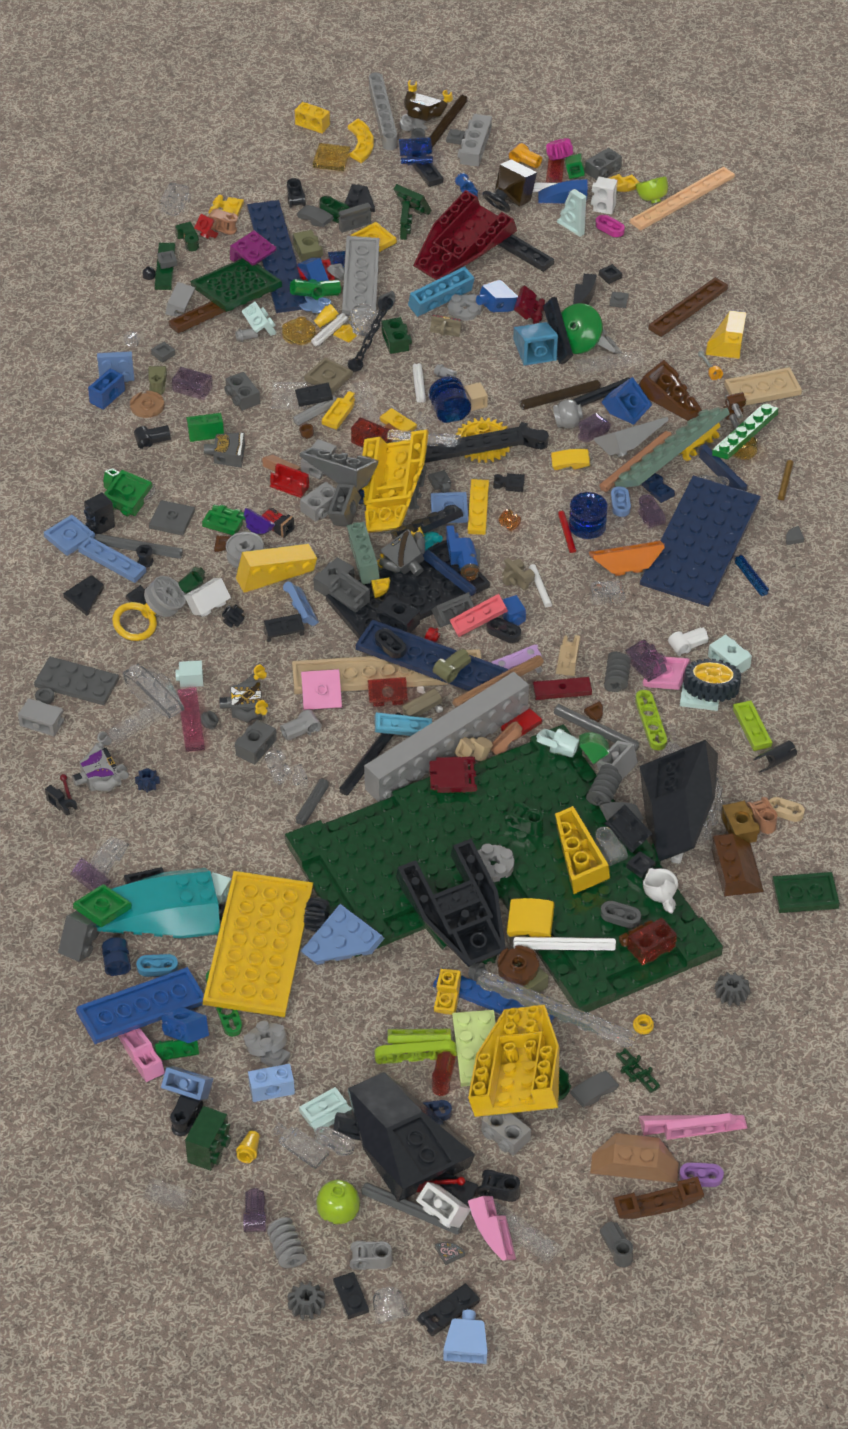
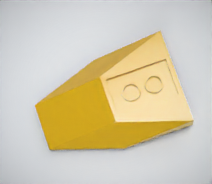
[468,1005,560,1117]

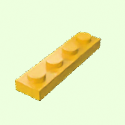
[468,479,489,535]

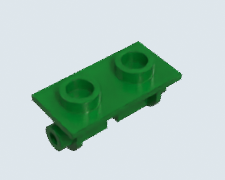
[155,1040,199,1061]

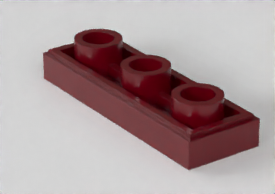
[533,677,592,700]

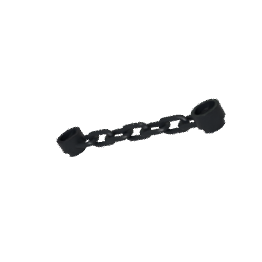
[348,297,393,372]

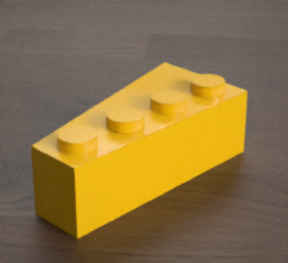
[236,544,317,593]
[555,806,610,894]

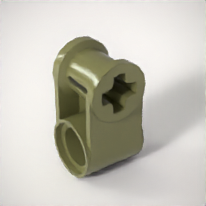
[148,366,167,395]

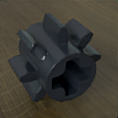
[222,604,245,628]

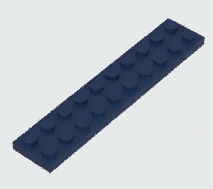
[247,200,307,313]

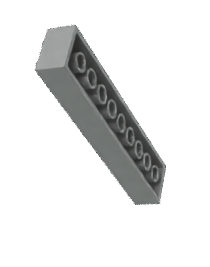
[364,672,529,802]

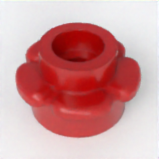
[424,627,440,643]

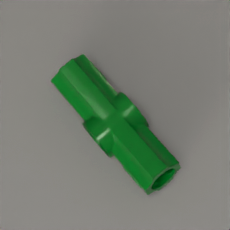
[289,279,341,300]

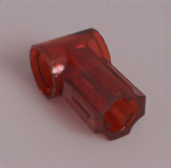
[432,1051,456,1096]

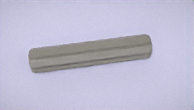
[293,395,337,425]

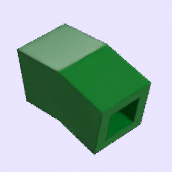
[103,468,119,489]

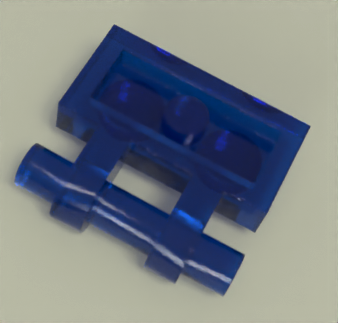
[399,138,433,166]

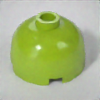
[635,176,668,204]
[316,1179,360,1224]

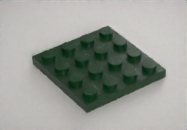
[190,258,283,312]

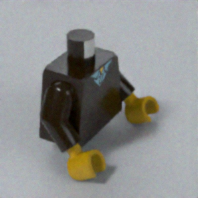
[404,80,453,121]

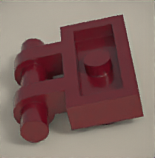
[514,285,545,324]

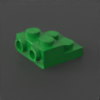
[104,470,153,517]

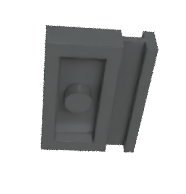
[339,203,371,233]

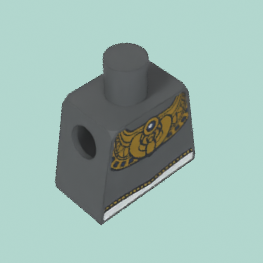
[204,433,245,468]

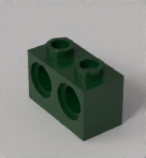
[381,317,412,354]

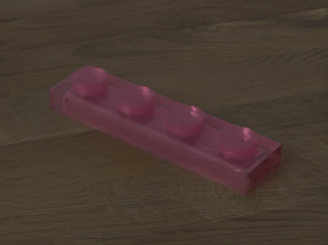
[177,687,205,752]

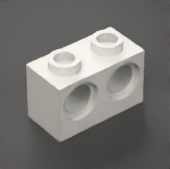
[591,176,617,214]

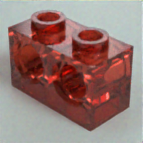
[351,417,391,448]
[628,918,677,965]

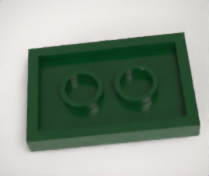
[772,872,840,913]

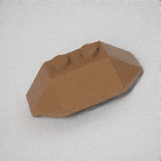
[590,1133,679,1183]

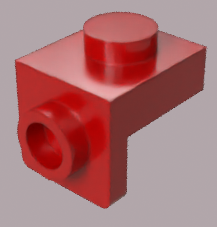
[194,214,218,239]

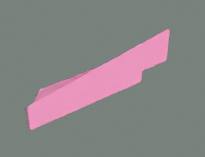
[639,1113,747,1140]

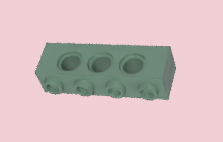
[347,522,380,584]

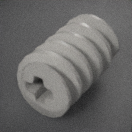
[267,1217,307,1268]

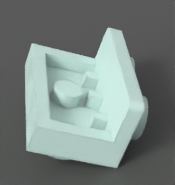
[242,301,277,336]

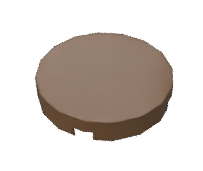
[130,391,164,418]

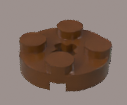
[498,945,539,986]

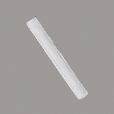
[529,564,552,608]

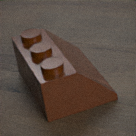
[711,834,764,897]

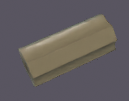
[401,688,442,717]

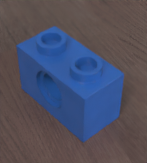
[88,368,125,409]
[161,1007,209,1043]

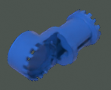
[455,173,478,197]

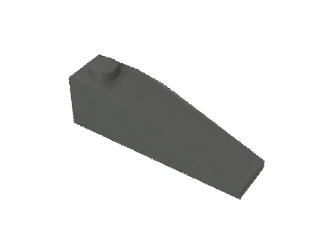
[300,448,378,491]

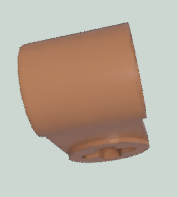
[208,209,238,235]
[746,797,777,834]

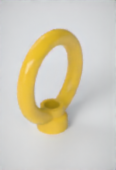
[112,602,157,641]

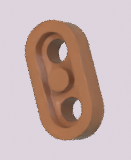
[491,722,522,755]

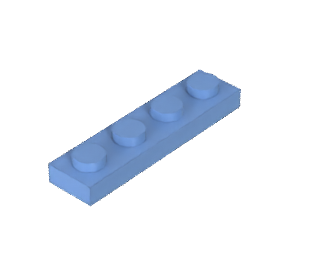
[78,537,146,583]

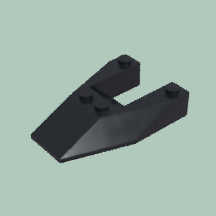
[396,839,506,967]

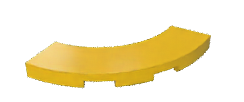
[348,118,374,163]

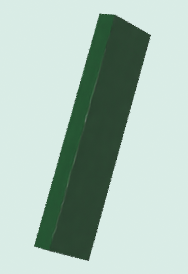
[155,243,176,290]

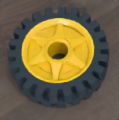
[684,658,741,702]

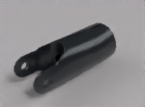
[753,740,797,773]

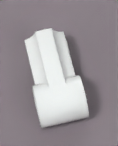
[668,627,708,656]

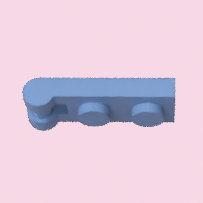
[283,581,319,626]

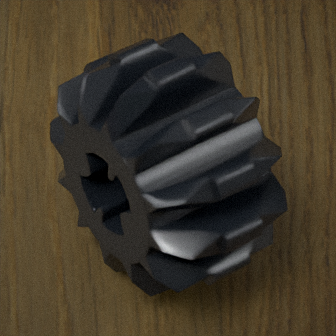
[303,897,330,932]

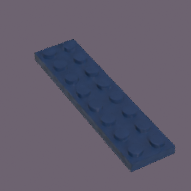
[355,620,508,691]

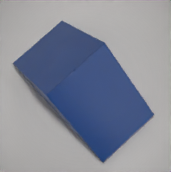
[297,258,329,281]

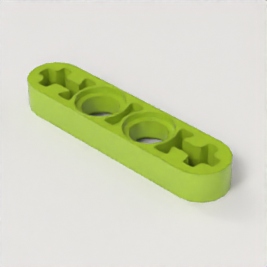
[635,690,667,751]
[374,1040,457,1064]

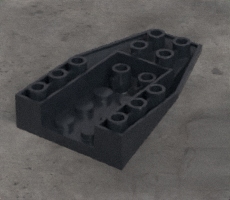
[639,740,718,861]
[348,1072,475,1202]

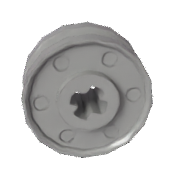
[226,532,264,568]
[144,576,186,617]

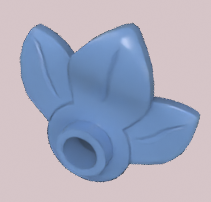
[299,296,332,314]

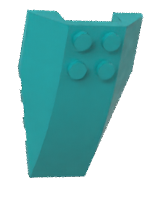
[96,868,220,938]

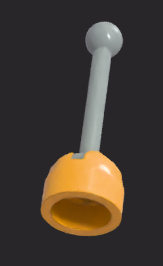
[698,351,723,380]

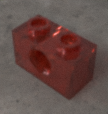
[367,677,408,707]

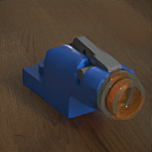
[446,525,480,581]

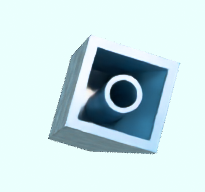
[513,322,558,366]

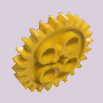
[455,417,510,463]

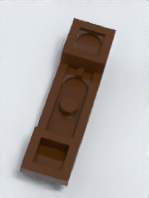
[613,1176,704,1219]

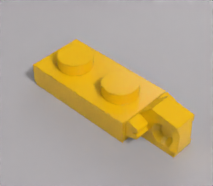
[321,391,355,430]

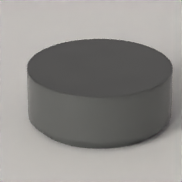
[35,688,55,704]

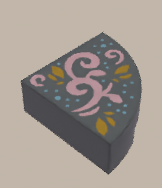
[435,1242,465,1265]

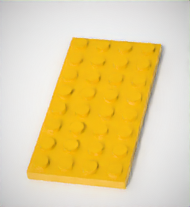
[203,871,313,1017]

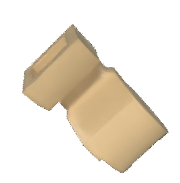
[454,737,493,761]

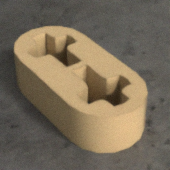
[769,797,805,822]

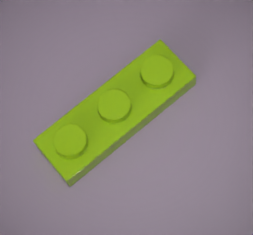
[733,700,772,751]
[388,1029,451,1045]

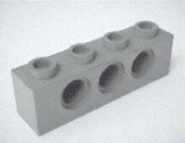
[458,114,492,167]

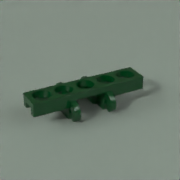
[616,1048,660,1093]

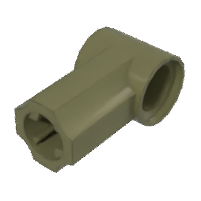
[433,649,471,683]

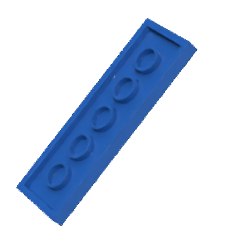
[76,967,204,1044]

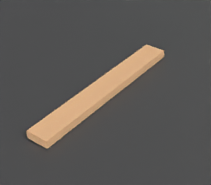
[630,167,735,231]

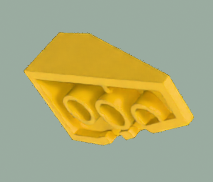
[706,311,746,359]

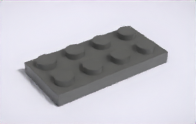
[34,656,119,705]

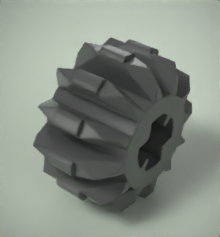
[715,971,750,1007]
[287,1281,325,1321]

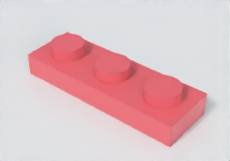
[450,594,508,637]

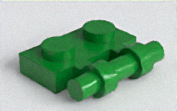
[202,504,246,535]

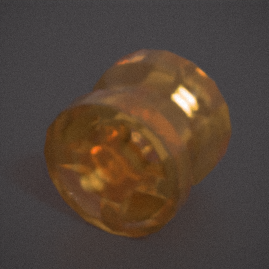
[499,509,521,532]

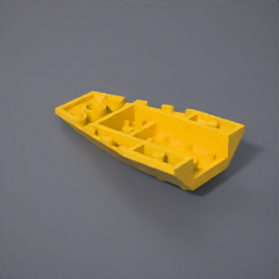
[362,429,429,533]

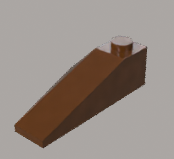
[638,360,702,421]

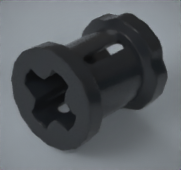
[136,545,154,568]

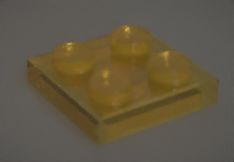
[313,143,350,171]

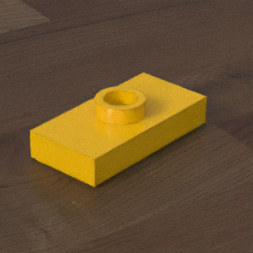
[380,408,417,436]

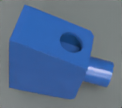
[476,280,518,312]

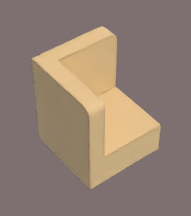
[464,382,488,411]

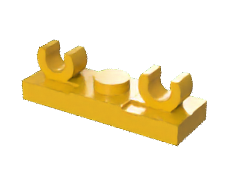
[678,423,721,461]

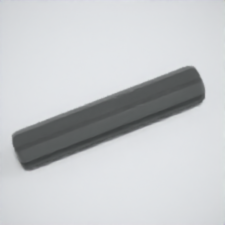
[295,778,329,825]

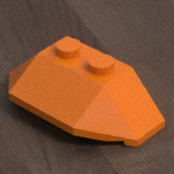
[589,541,665,576]

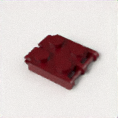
[429,756,477,793]

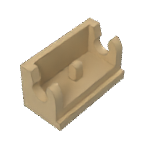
[556,635,580,676]

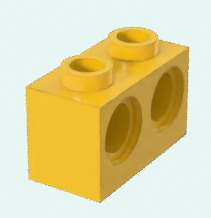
[295,102,330,134]

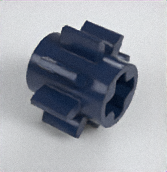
[135,768,160,793]

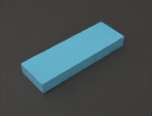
[375,712,432,736]

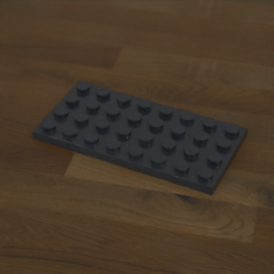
[326,540,490,639]

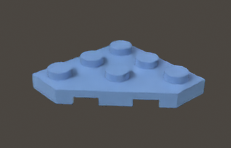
[301,904,385,965]

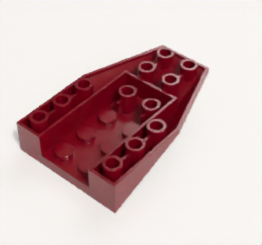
[413,190,518,280]

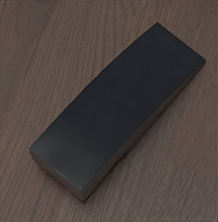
[573,273,597,305]

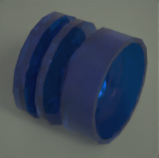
[428,376,471,423]
[569,492,608,539]

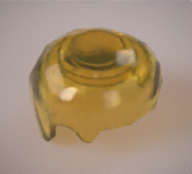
[733,437,758,460]

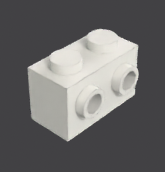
[184,578,231,617]
[416,1182,471,1228]

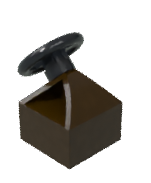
[482,160,537,212]

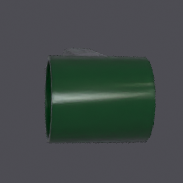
[178,567,205,594]

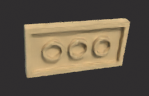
[724,367,802,406]

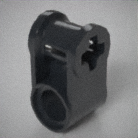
[287,178,306,208]
[170,1095,203,1137]
[477,1170,521,1202]

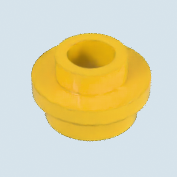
[633,1014,654,1035]

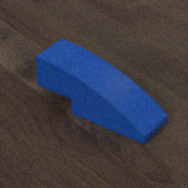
[538,179,588,204]

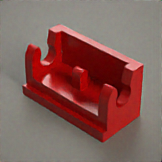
[270,463,310,498]

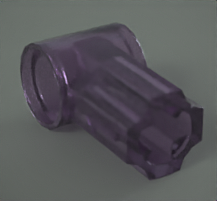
[243,1188,266,1232]

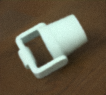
[536,729,580,758]

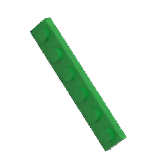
[712,404,778,460]

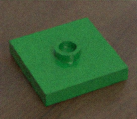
[73,884,132,928]

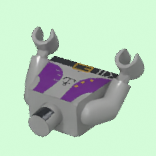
[72,731,129,792]

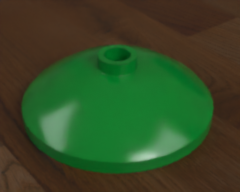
[561,303,603,354]

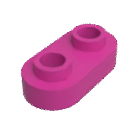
[595,215,625,237]

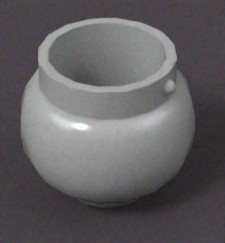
[553,399,583,429]

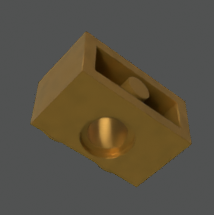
[721,800,760,843]

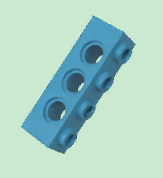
[408,267,474,317]

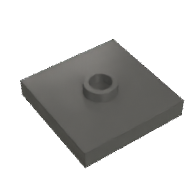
[149,500,195,536]

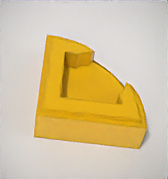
[371,578,390,598]

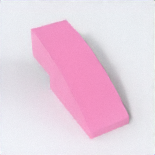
[118,1028,165,1082]
[468,1196,516,1261]

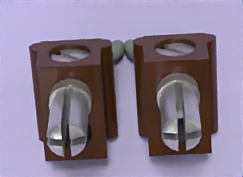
[723,392,746,429]

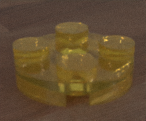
[282,316,316,345]

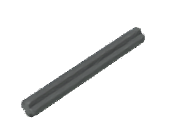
[95,534,183,559]
[554,704,640,752]
[361,1182,463,1234]

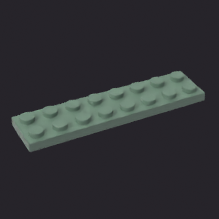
[614,407,730,487]

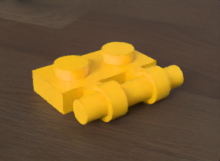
[208,195,244,219]

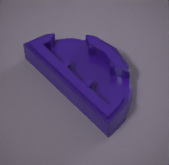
[244,508,275,534]

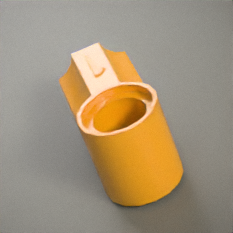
[509,143,543,169]

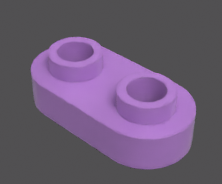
[679,1163,724,1187]

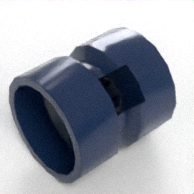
[102,937,131,976]

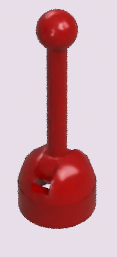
[417,1177,466,1192]

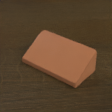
[262,455,301,472]

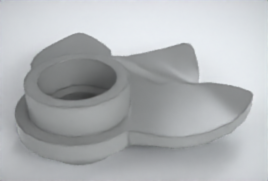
[400,114,427,131]

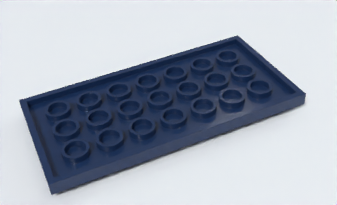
[640,475,761,607]

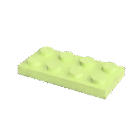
[452,1010,496,1087]

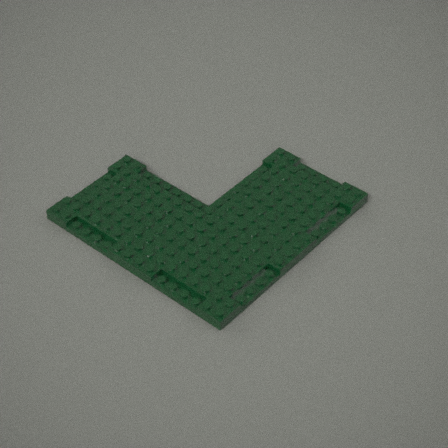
[285,724,723,1016]

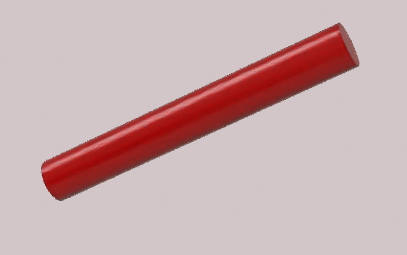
[558,511,576,553]

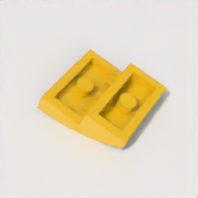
[507,898,555,937]

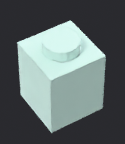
[176,660,203,687]

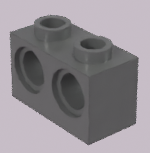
[585,147,622,180]
[224,372,260,411]

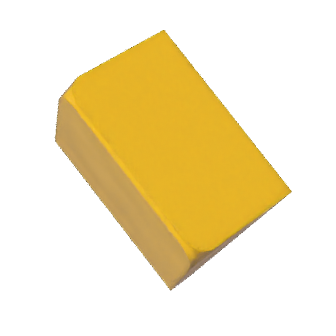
[333,324,359,343]

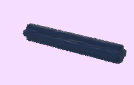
[423,550,477,596]

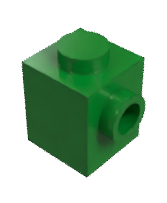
[566,154,585,179]

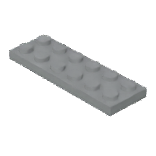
[342,236,380,317]

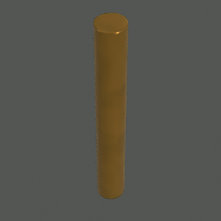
[777,460,794,501]

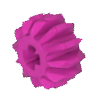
[546,138,573,160]

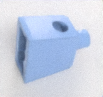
[443,1310,487,1364]

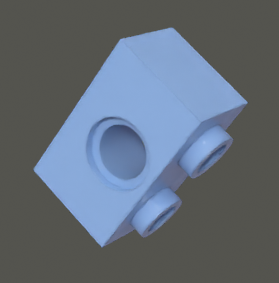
[248,1064,295,1102]

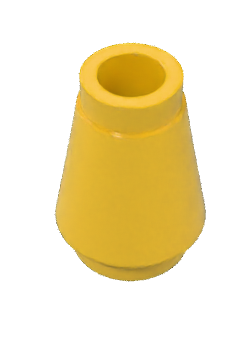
[314,304,339,328]
[236,1131,260,1163]

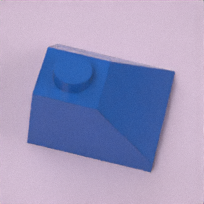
[602,377,652,425]

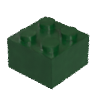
[185,1106,231,1171]

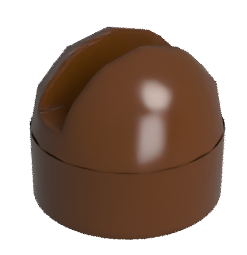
[299,424,314,439]

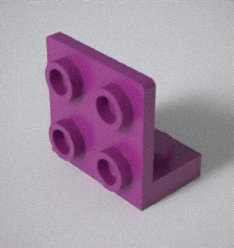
[230,230,276,265]

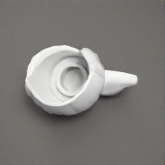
[643,868,678,914]

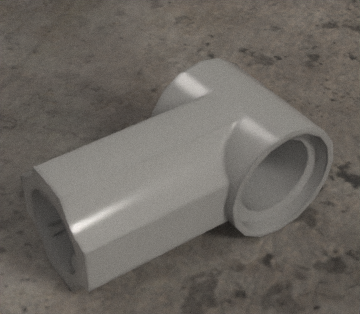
[280,710,322,740]

